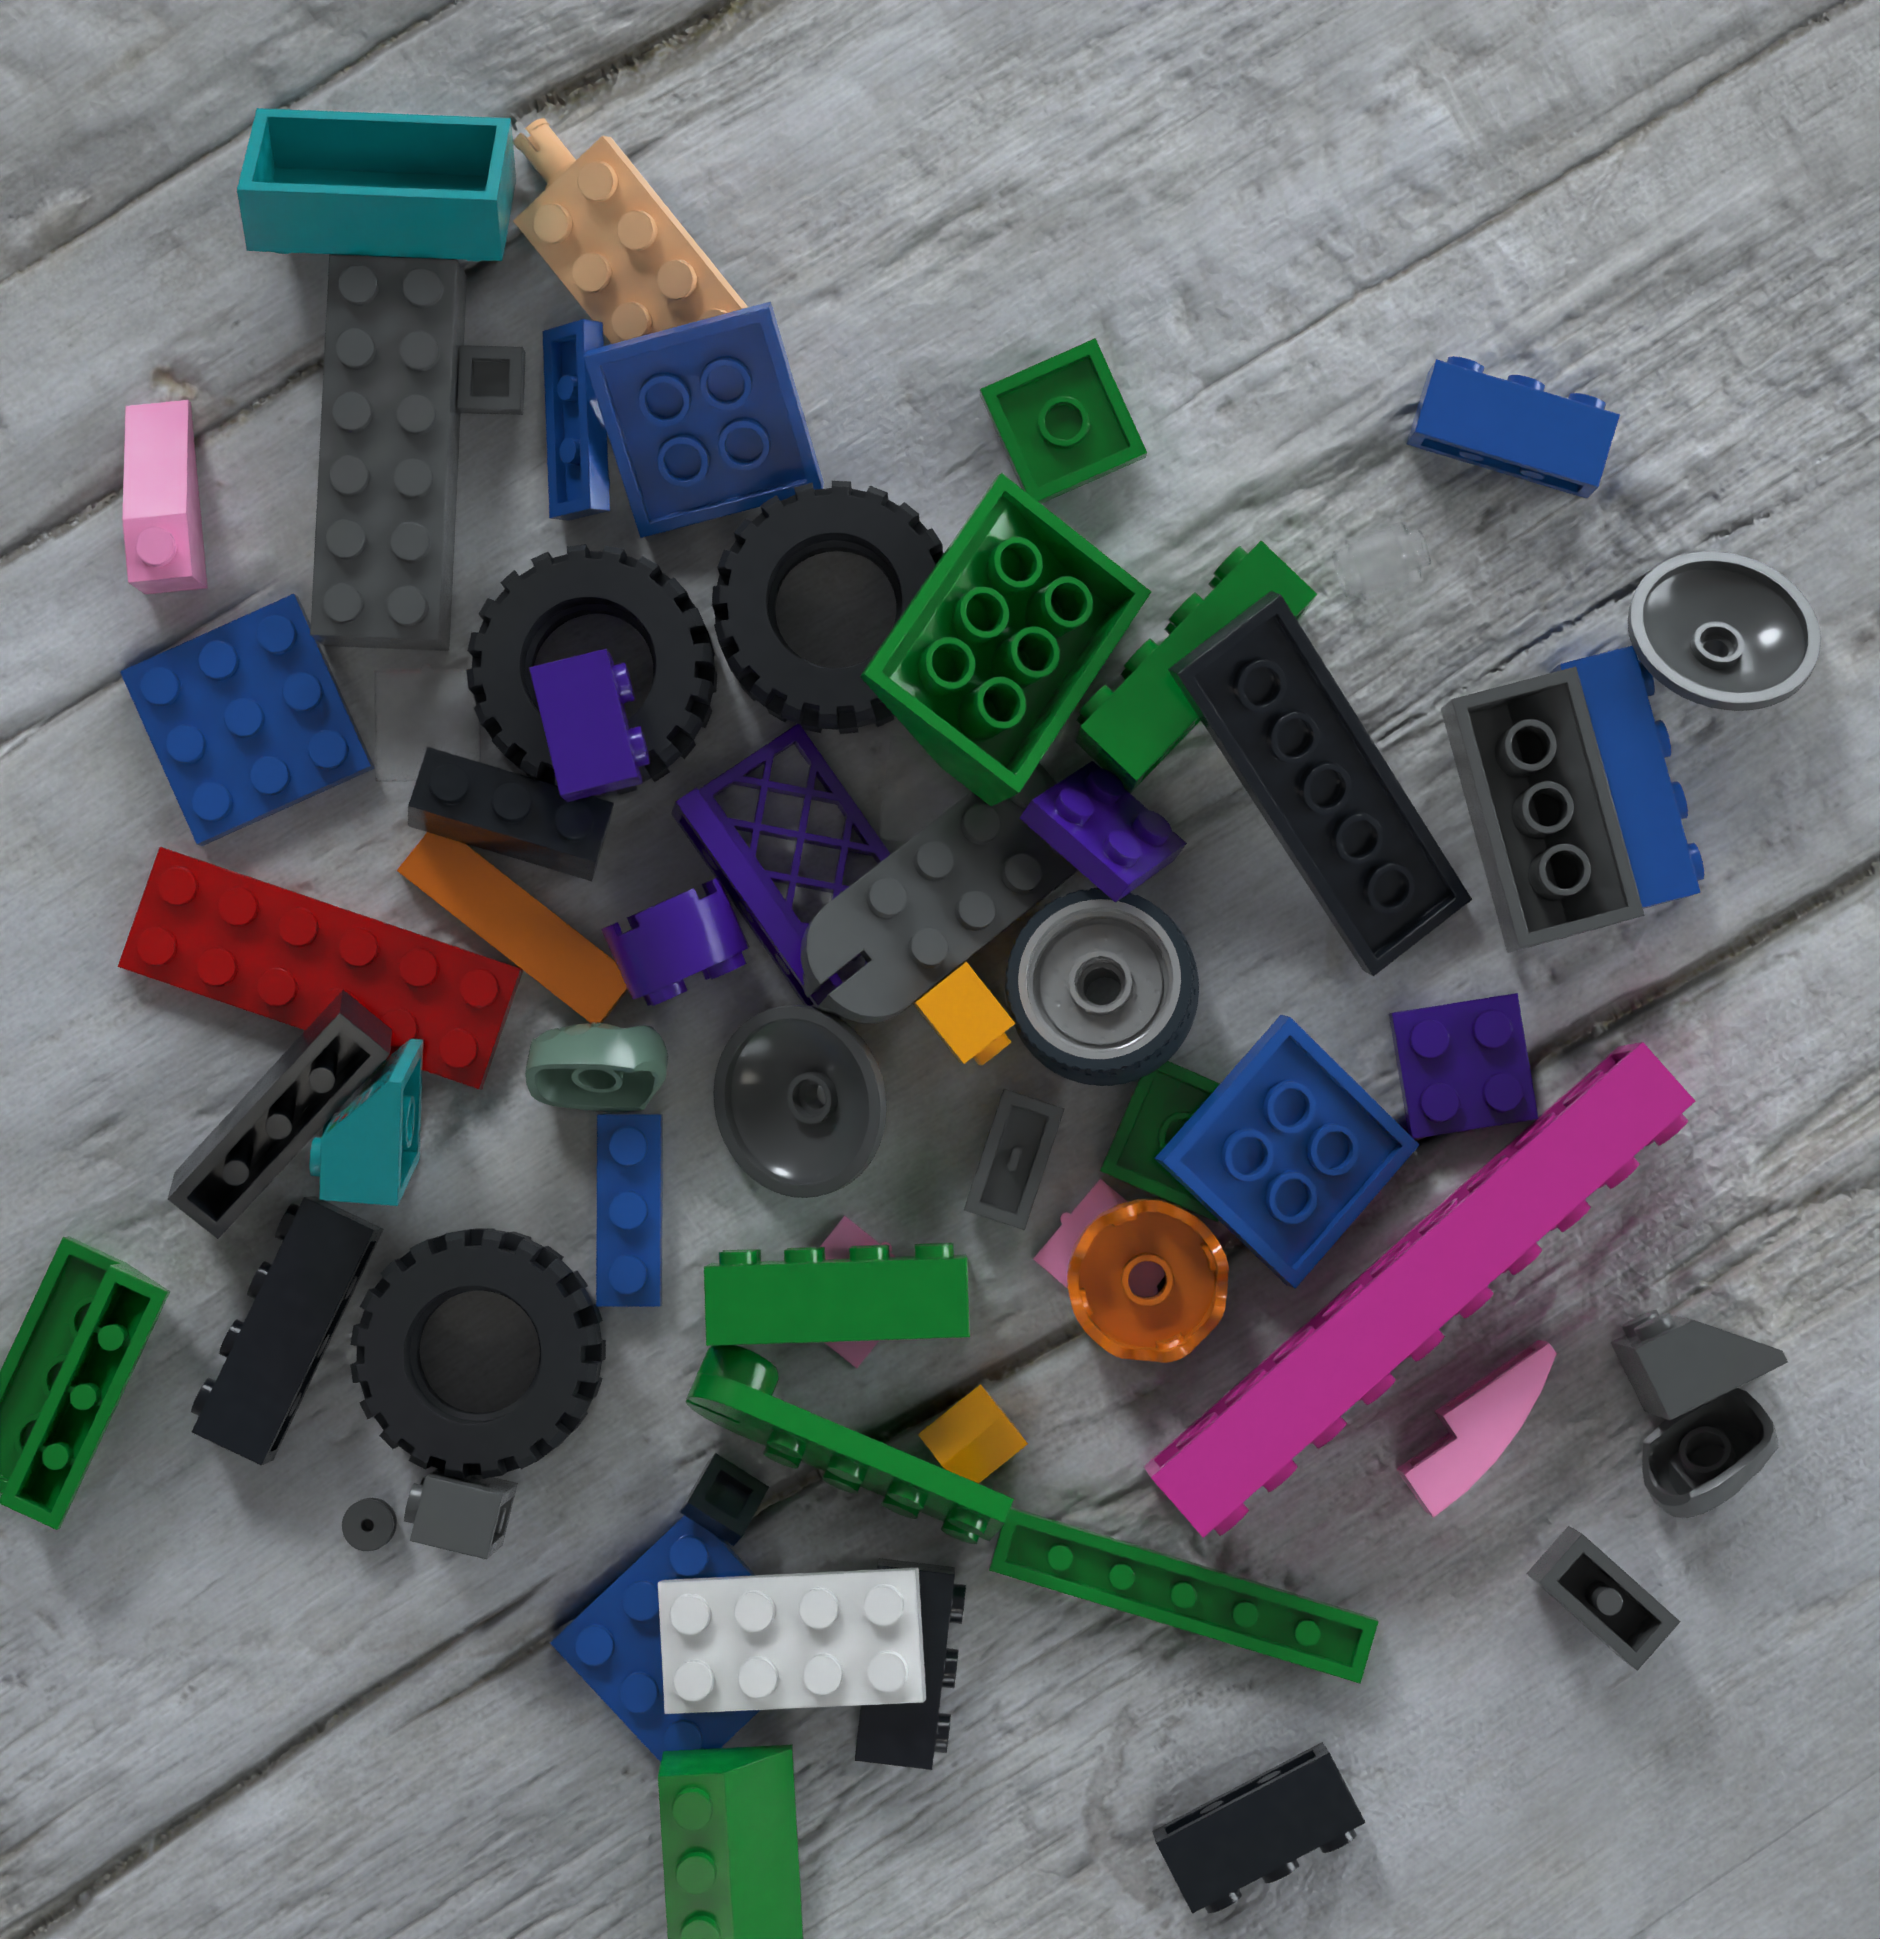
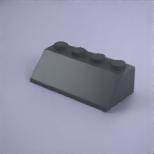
[1441,667,1645,953]

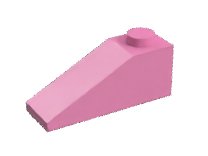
[122,400,208,595]

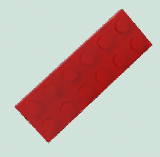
[118,847,523,1090]

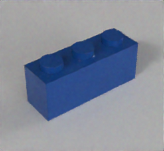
[1406,356,1620,499]

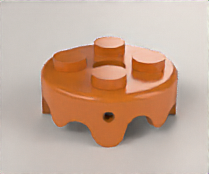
[1067,1199,1229,1363]

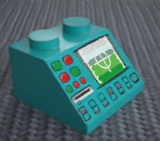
[309,1039,423,1206]

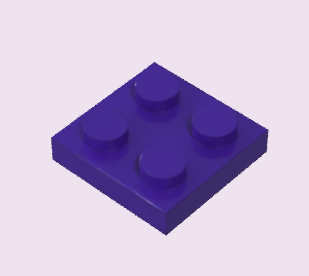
[1020,761,1187,903]
[1389,993,1539,1139]

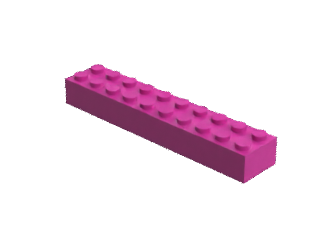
[1143,1042,1696,1538]

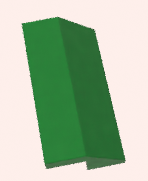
[0,1236,170,1530]

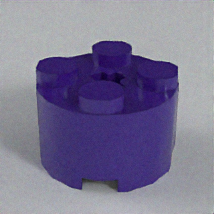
[601,877,750,1006]

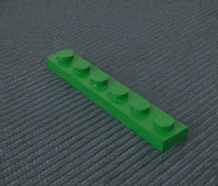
[989,1507,1379,1684]

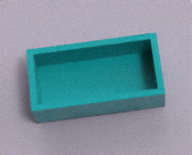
[237,108,516,261]

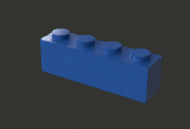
[1549,646,1705,909]

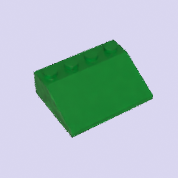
[860,473,1151,806]

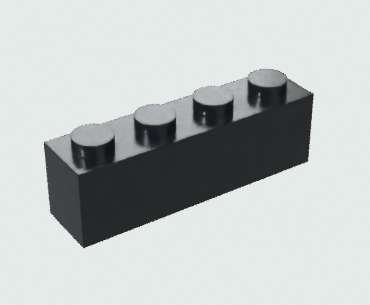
[168,990,392,1239]
[191,1196,384,1466]

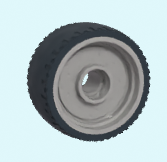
[1005,888,1199,1086]

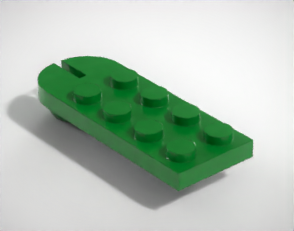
[686,1345,1014,1544]

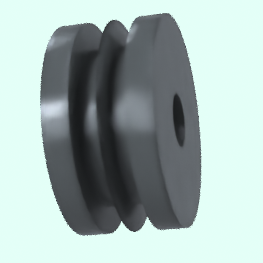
[342,1497,397,1551]

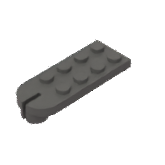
[801,762,1079,1023]

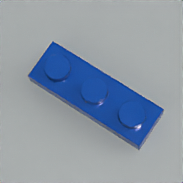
[542,319,610,521]
[596,1114,663,1307]

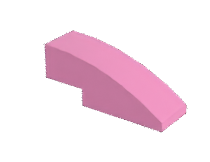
[1396,1340,1557,1517]

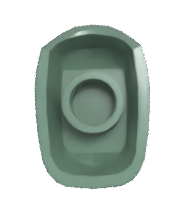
[525,1022,668,1112]

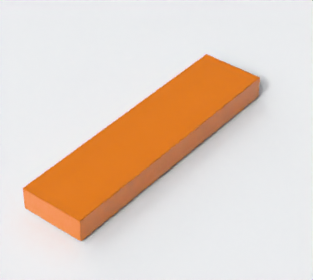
[397,832,628,1023]

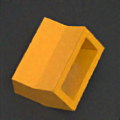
[918,1384,1028,1484]

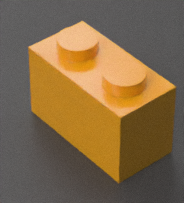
[913,962,1015,1066]

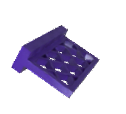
[671,724,890,1007]

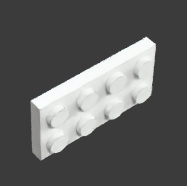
[658,1567,926,1714]

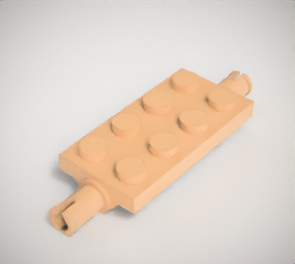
[513,118,748,344]

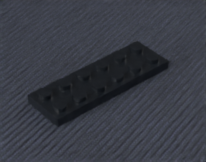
[1168,591,1472,976]

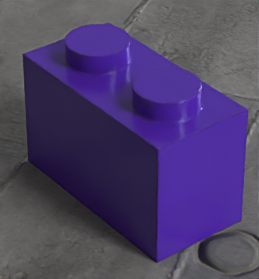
[529,649,650,802]

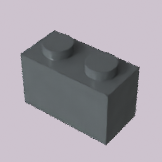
[404,1469,518,1560]
[1526,1526,1681,1671]

